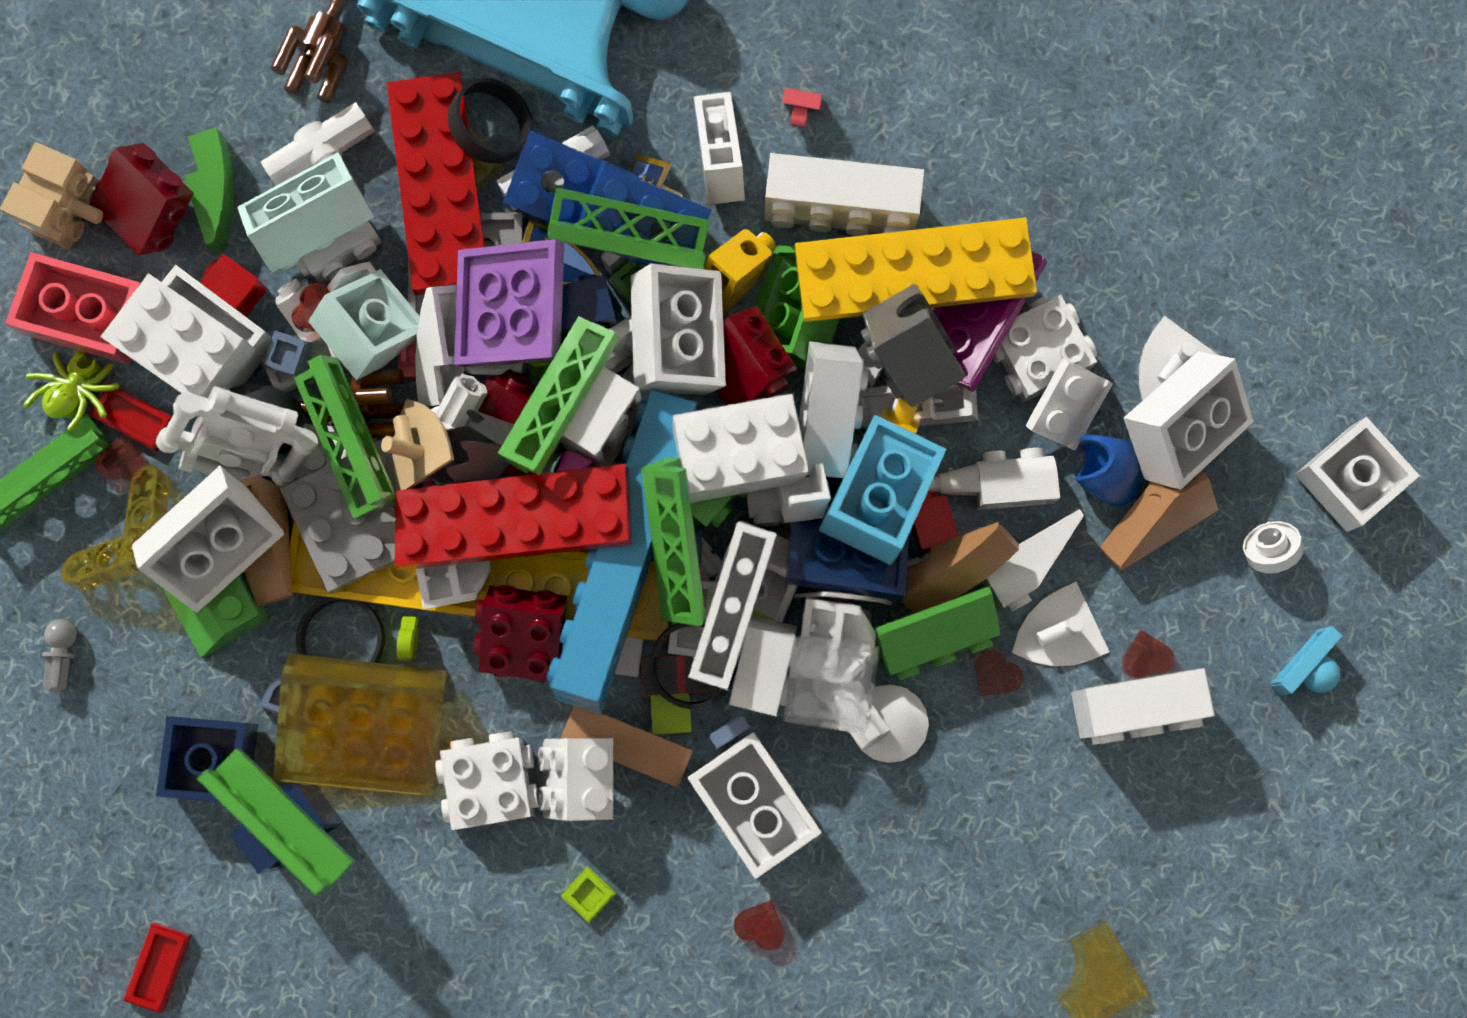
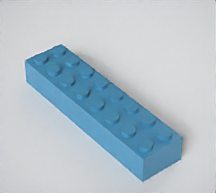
[547,389,697,714]

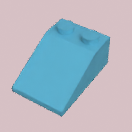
[819,415,946,565]

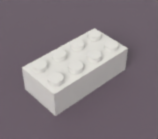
[764,153,924,236]

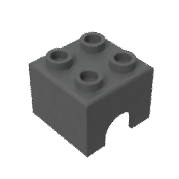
[861,284,965,407]

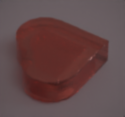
[291,283,330,332]
[95,434,149,481]
[1121,630,1174,678]
[975,650,1023,697]
[734,899,784,950]

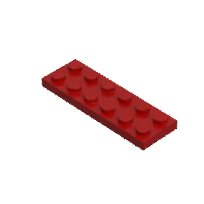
[387,72,485,296]
[395,464,632,571]

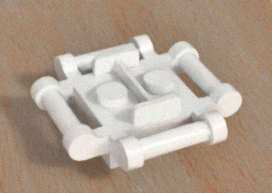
[156,387,318,487]

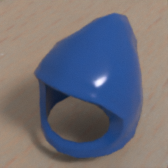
[1075,435,1144,506]

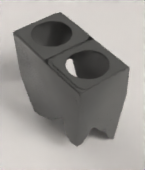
[429,409,514,485]

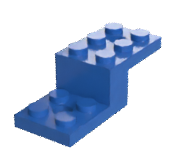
[503,130,712,267]

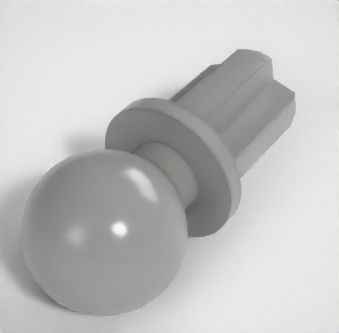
[42,619,77,691]

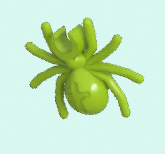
[23,351,120,431]

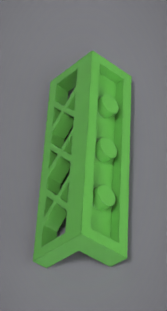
[547,187,709,269]
[498,317,620,475]
[294,354,395,519]
[0,415,114,531]
[641,457,706,627]
[197,749,356,895]

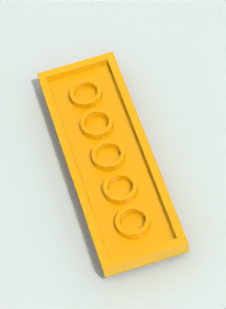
[795,217,1037,322]

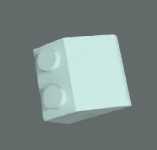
[308,269,420,380]

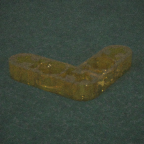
[61,464,170,591]

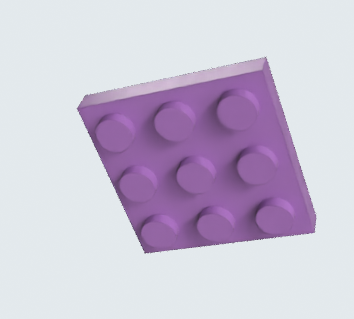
[454,239,564,367]

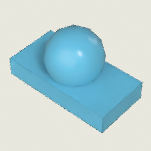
[1270,626,1343,696]

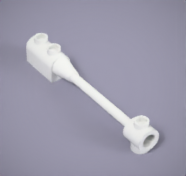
[747,448,1060,527]

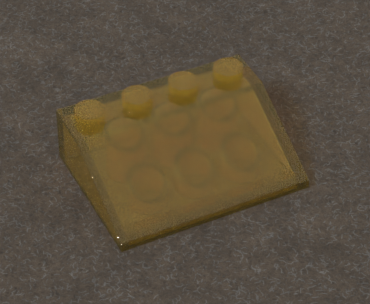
[273,653,448,797]

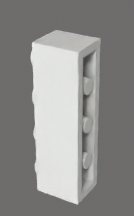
[689,522,777,690]

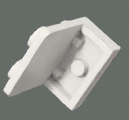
[537,738,613,821]

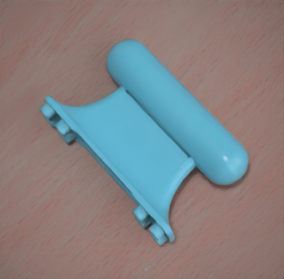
[357,0,690,138]

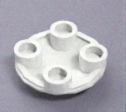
[859,684,929,763]

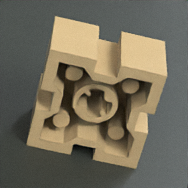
[0,142,103,250]

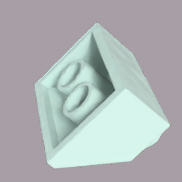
[237,152,374,273]

